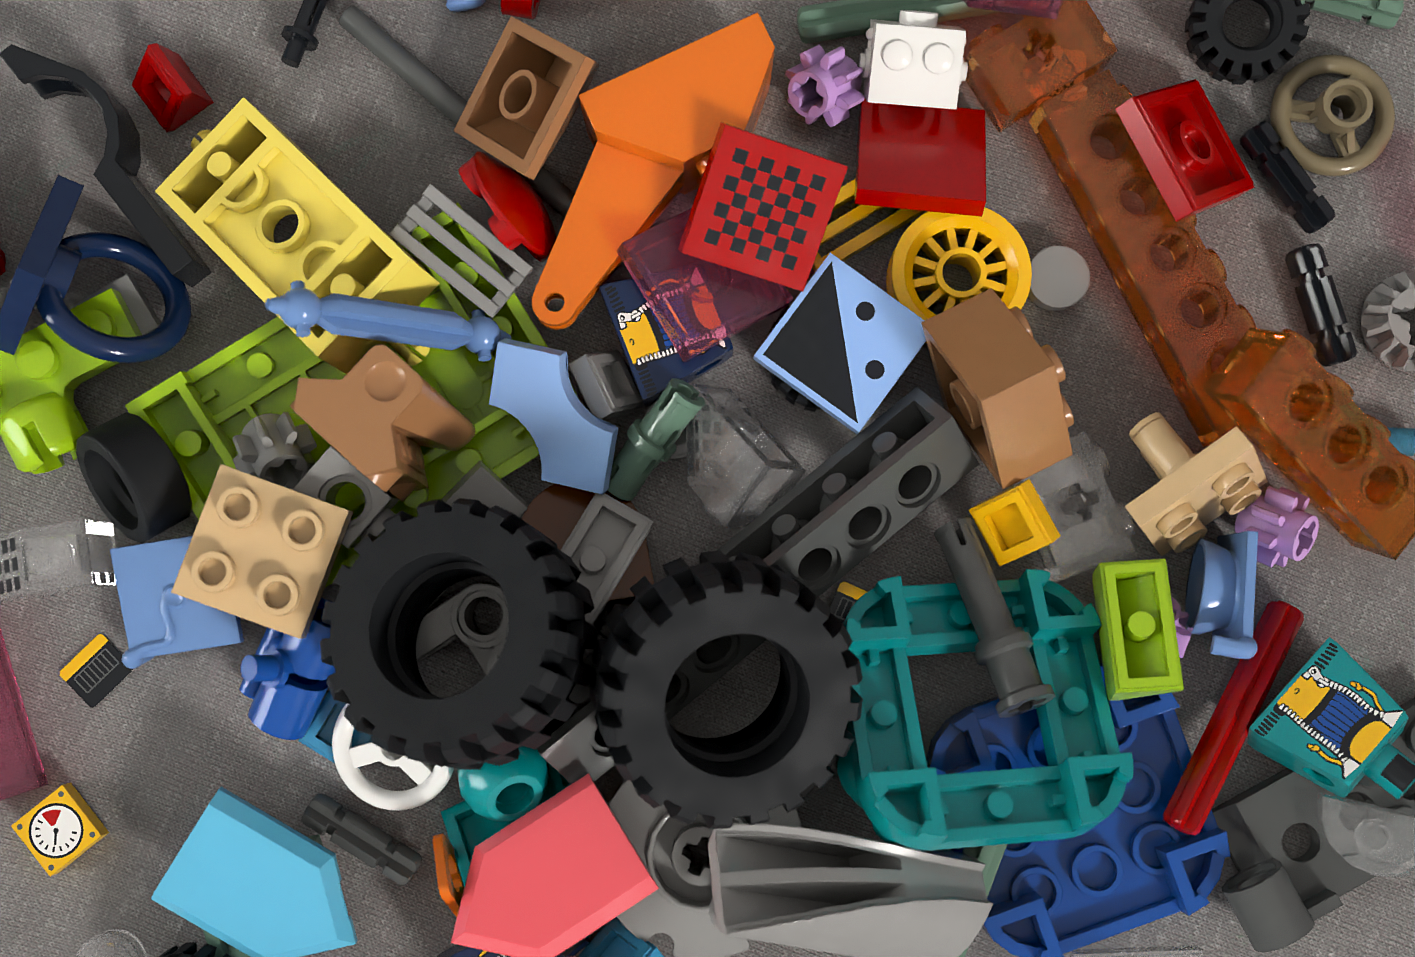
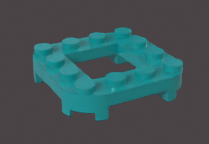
[843,569,1134,850]

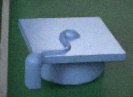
[1185,531,1258,659]
[110,535,244,669]

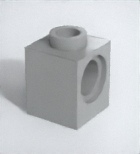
[292,446,399,549]

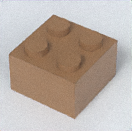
[921,288,1074,489]

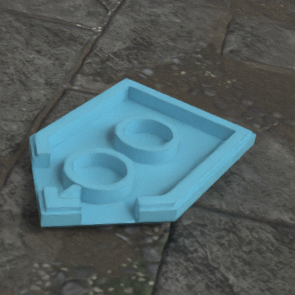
[151,786,358,957]

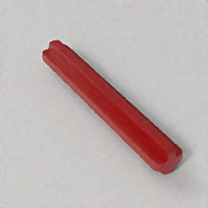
[1163,600,1304,836]

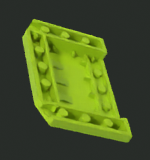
[125,202,577,587]

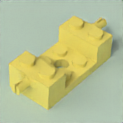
[155,97,440,374]

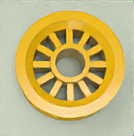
[886,208,1032,344]

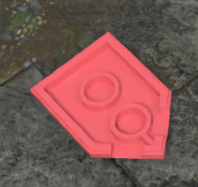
[451,773,659,957]

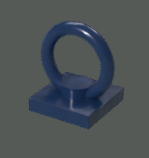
[0,175,191,363]

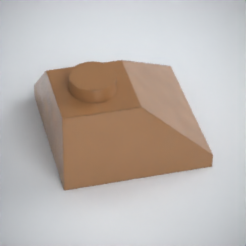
[453,16,600,180]

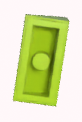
[1092,558,1184,701]

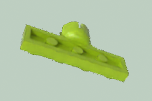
[0,288,142,474]

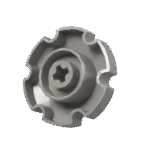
[609,781,802,957]

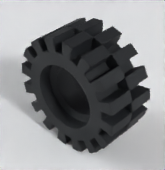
[1185,0,1310,85]

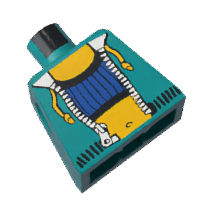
[1247,637,1415,800]

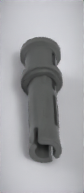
[934,517,1056,718]

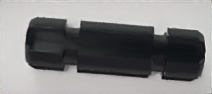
[1239,121,1335,234]
[1285,243,1357,367]

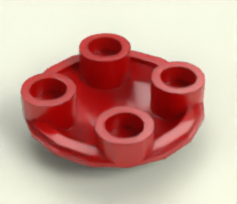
[459,151,556,262]

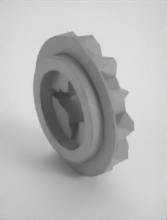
[1361,271,1415,372]

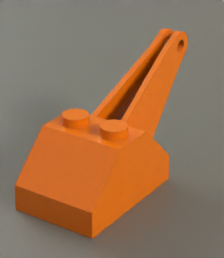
[532,12,775,330]

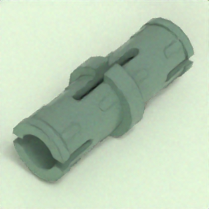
[608,378,705,501]

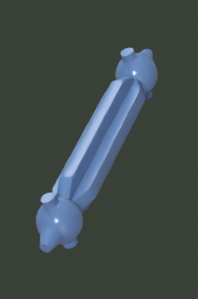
[265,281,512,362]

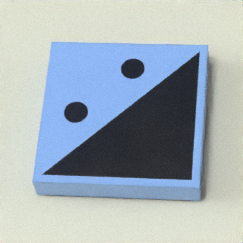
[753,252,926,434]

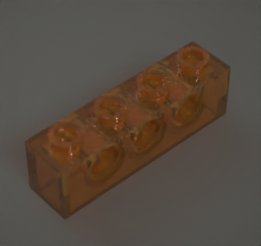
[1202,327,1415,560]

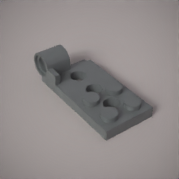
[1212,698,1415,952]

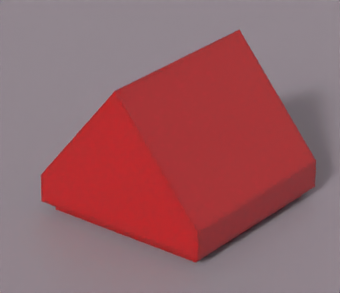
[132,43,214,133]

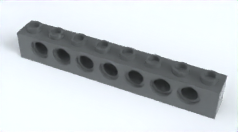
[537,386,979,784]

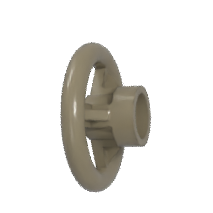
[1270,54,1395,176]

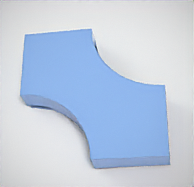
[489,338,618,495]

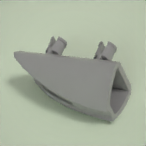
[708,823,993,957]

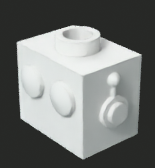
[858,10,968,109]

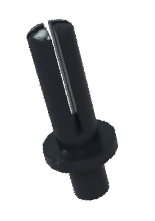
[281,0,328,68]

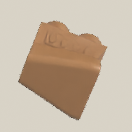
[290,345,475,502]

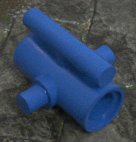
[239,598,336,740]

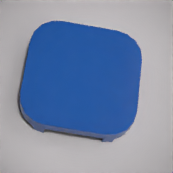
[926,662,1231,957]

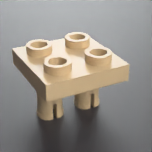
[1124,412,1268,557]
[171,464,353,639]

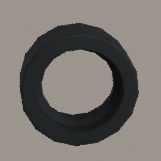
[76,412,192,543]

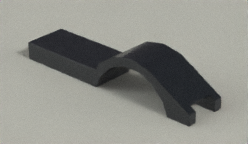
[0,44,212,288]

